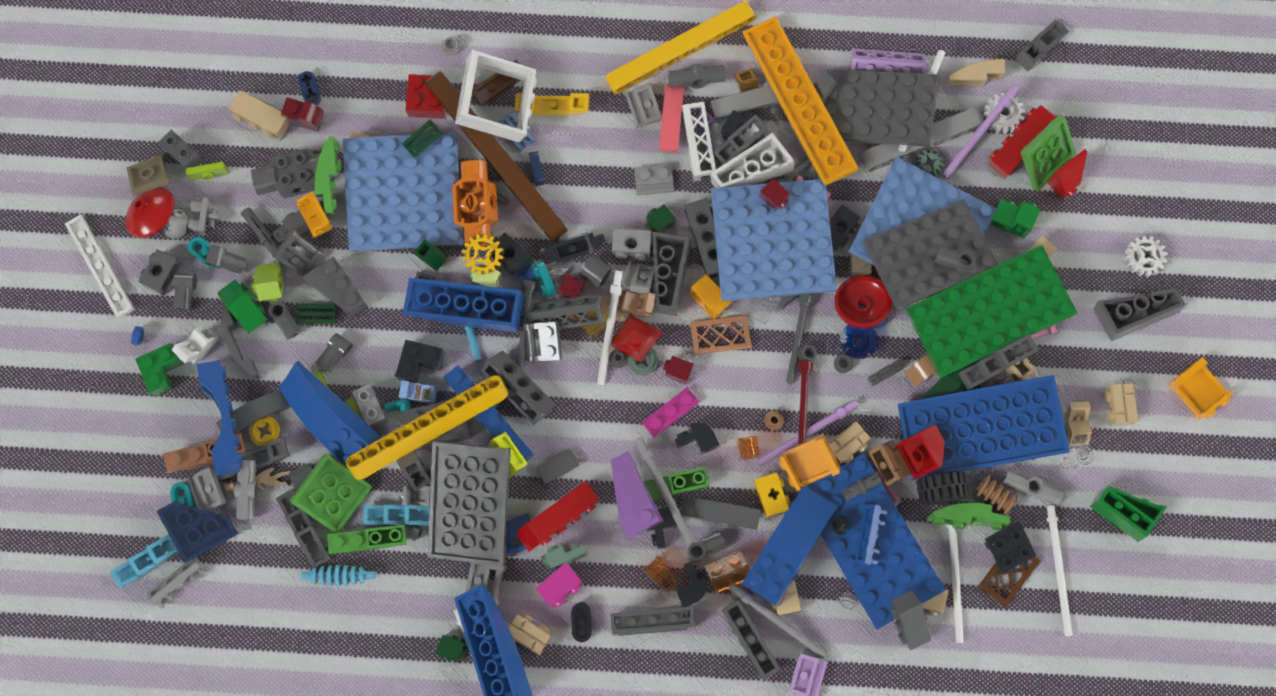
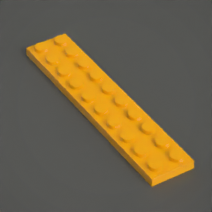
[742,16,858,186]

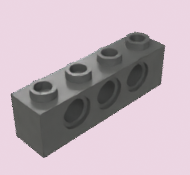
[684,198,719,278]
[481,350,555,425]
[721,600,781,680]

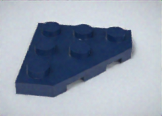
[156,501,238,563]

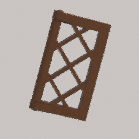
[978,556,1041,607]

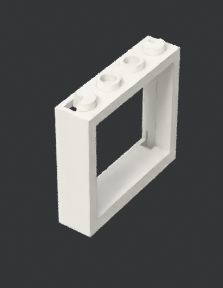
[455,50,537,142]

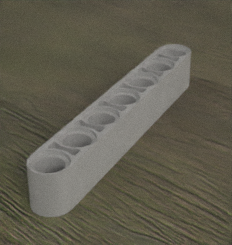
[861,107,985,172]

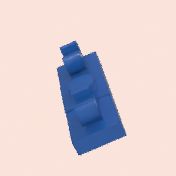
[855,505,887,565]

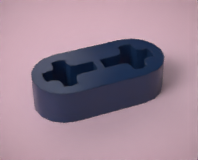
[298,71,321,106]
[529,151,545,187]

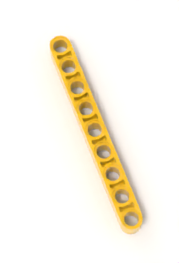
[605,1,756,94]
[346,375,508,480]

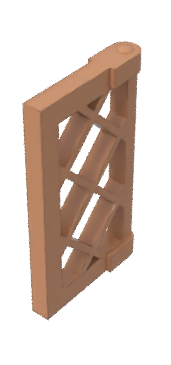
[690,315,752,355]

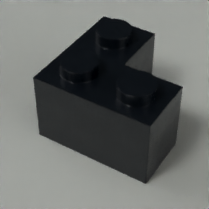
[395,339,445,383]

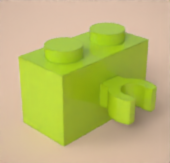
[252,262,284,304]

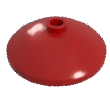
[125,187,174,238]
[834,275,892,328]

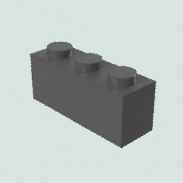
[890,590,931,651]

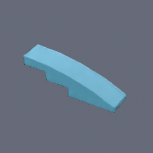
[362,505,430,526]
[110,534,179,590]

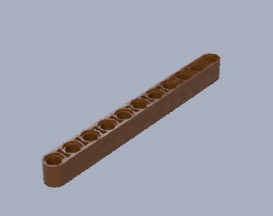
[425,71,568,242]

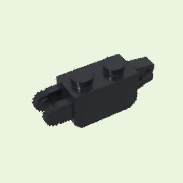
[538,232,606,265]

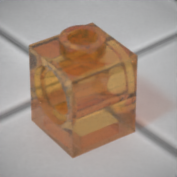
[736,436,760,461]

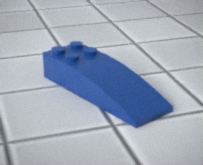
[402,278,525,333]
[279,361,382,468]
[742,486,838,607]
[454,584,533,696]

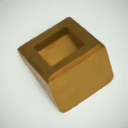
[734,69,758,93]

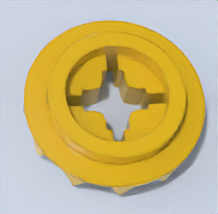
[249,416,280,446]

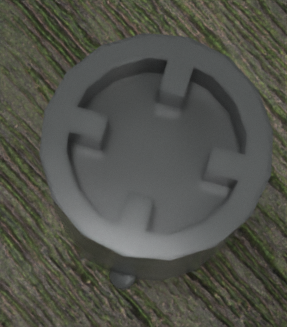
[580,255,612,288]
[289,462,314,491]

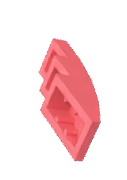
[659,84,684,153]

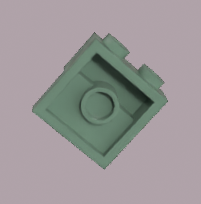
[541,544,588,571]

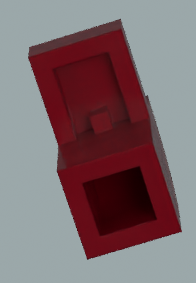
[281,97,324,132]

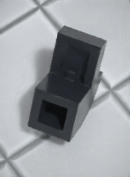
[674,423,720,455]
[646,507,678,550]
[676,562,707,607]

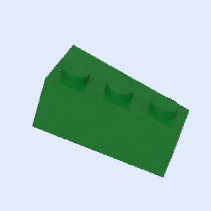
[1090,486,1167,542]

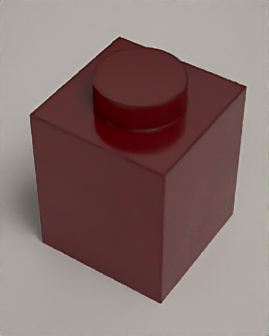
[759,178,790,212]
[559,274,585,299]
[663,355,693,385]

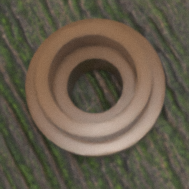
[764,411,784,431]

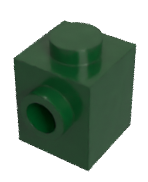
[645,204,676,234]
[413,239,448,271]
[435,634,468,663]

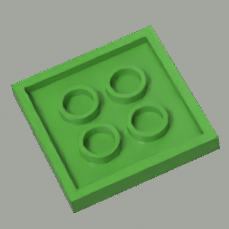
[1020,114,1076,191]
[290,453,372,533]

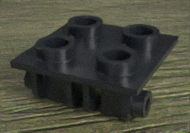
[984,521,1037,574]

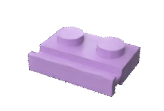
[788,653,828,696]

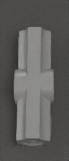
[234,460,258,520]
[1002,468,1064,506]

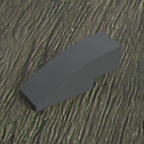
[1015,19,1069,72]

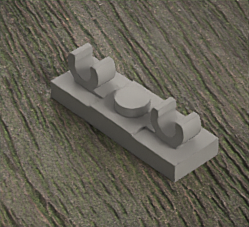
[147,557,204,608]

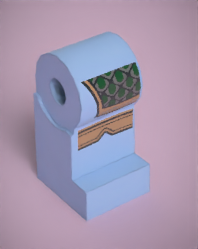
[399,380,438,403]

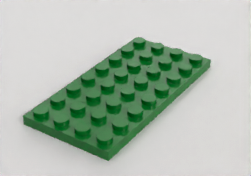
[905,245,1078,378]

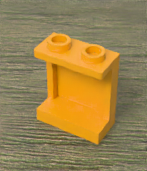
[1168,357,1234,420]
[779,434,841,492]

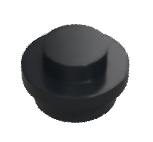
[831,515,850,535]

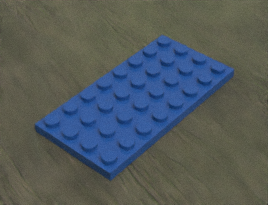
[897,375,1070,480]
[796,453,946,630]

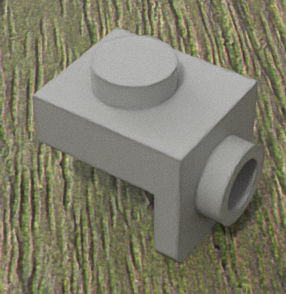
[401,485,431,506]

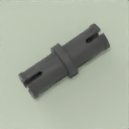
[841,472,882,501]

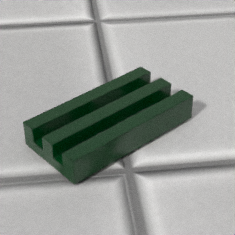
[402,119,443,158]
[296,304,336,324]

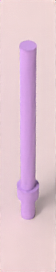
[943,84,1019,178]
[757,400,859,466]

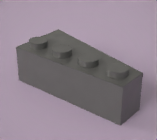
[652,232,692,316]

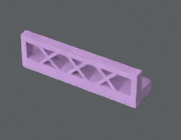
[850,48,927,74]

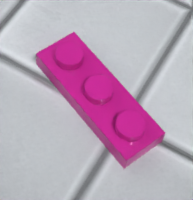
[642,387,699,438]

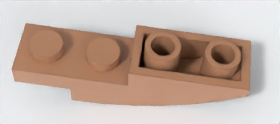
[163,433,246,473]

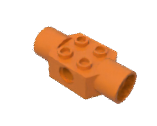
[452,160,498,246]

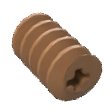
[973,475,1017,515]

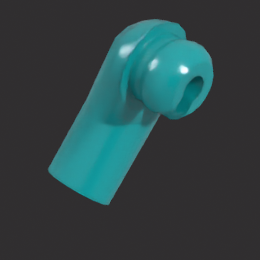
[384,399,411,413]

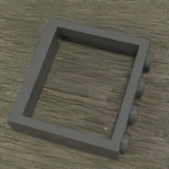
[610,606,694,636]

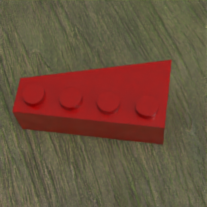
[988,105,1056,179]
[515,481,600,552]

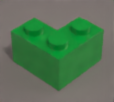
[990,199,1041,239]
[217,279,267,333]
[135,343,184,397]

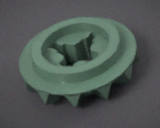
[914,149,945,177]
[628,348,658,376]

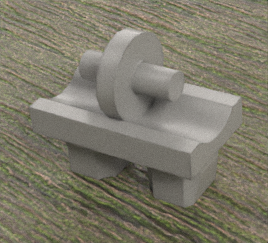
[188,198,221,236]

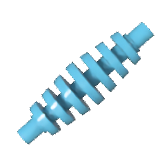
[301,564,375,586]

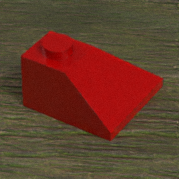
[1047,149,1088,199]
[611,314,662,362]
[896,425,945,479]

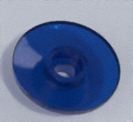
[840,325,878,359]

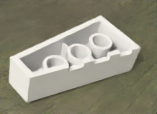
[710,133,794,188]

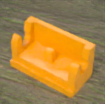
[297,191,333,238]
[688,274,732,319]

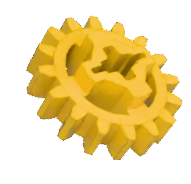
[462,234,504,275]

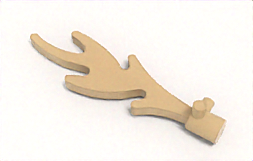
[225,468,291,494]

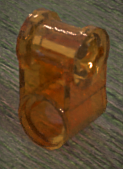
[642,555,677,593]

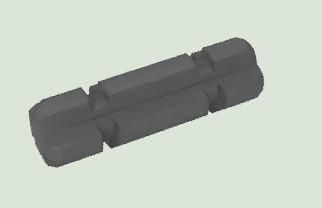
[868,360,904,386]

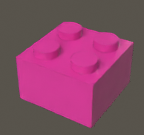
[535,563,583,609]

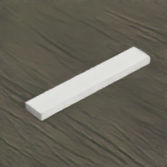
[65,214,135,319]

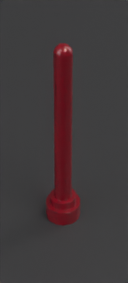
[798,361,813,445]

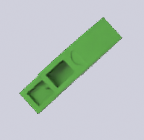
[315,136,342,215]
[644,467,710,501]
[927,503,1010,530]
[327,525,407,554]

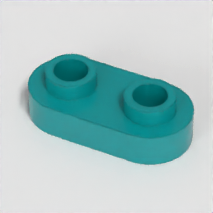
[188,237,215,269]
[532,260,556,298]
[170,482,194,507]

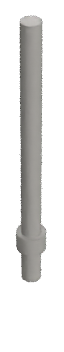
[635,437,694,545]
[728,583,828,658]

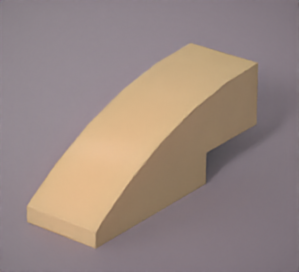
[946,59,1005,87]

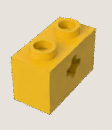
[753,473,791,519]

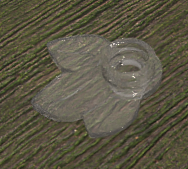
[1060,434,1094,469]

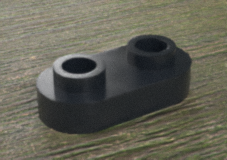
[571,602,592,643]

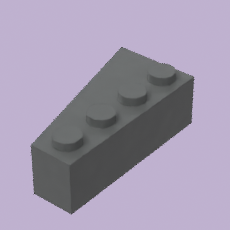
[1093,288,1186,341]

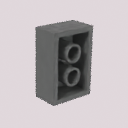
[403,401,471,452]

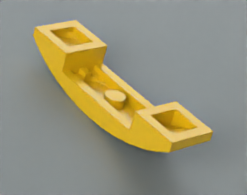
[514,93,589,116]

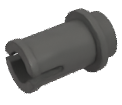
[405,525,421,541]

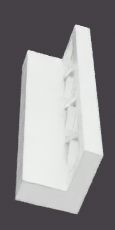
[682,102,716,181]

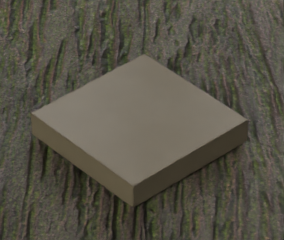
[127,154,170,196]

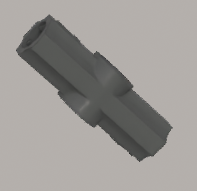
[668,64,726,89]

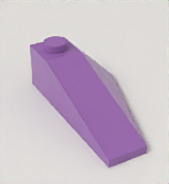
[611,451,663,539]

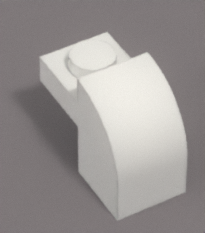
[172,325,219,364]

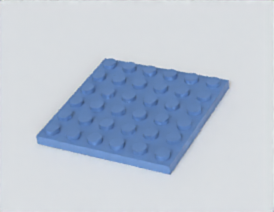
[343,133,464,252]
[848,156,996,265]
[711,179,837,302]

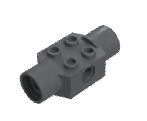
[251,148,340,198]

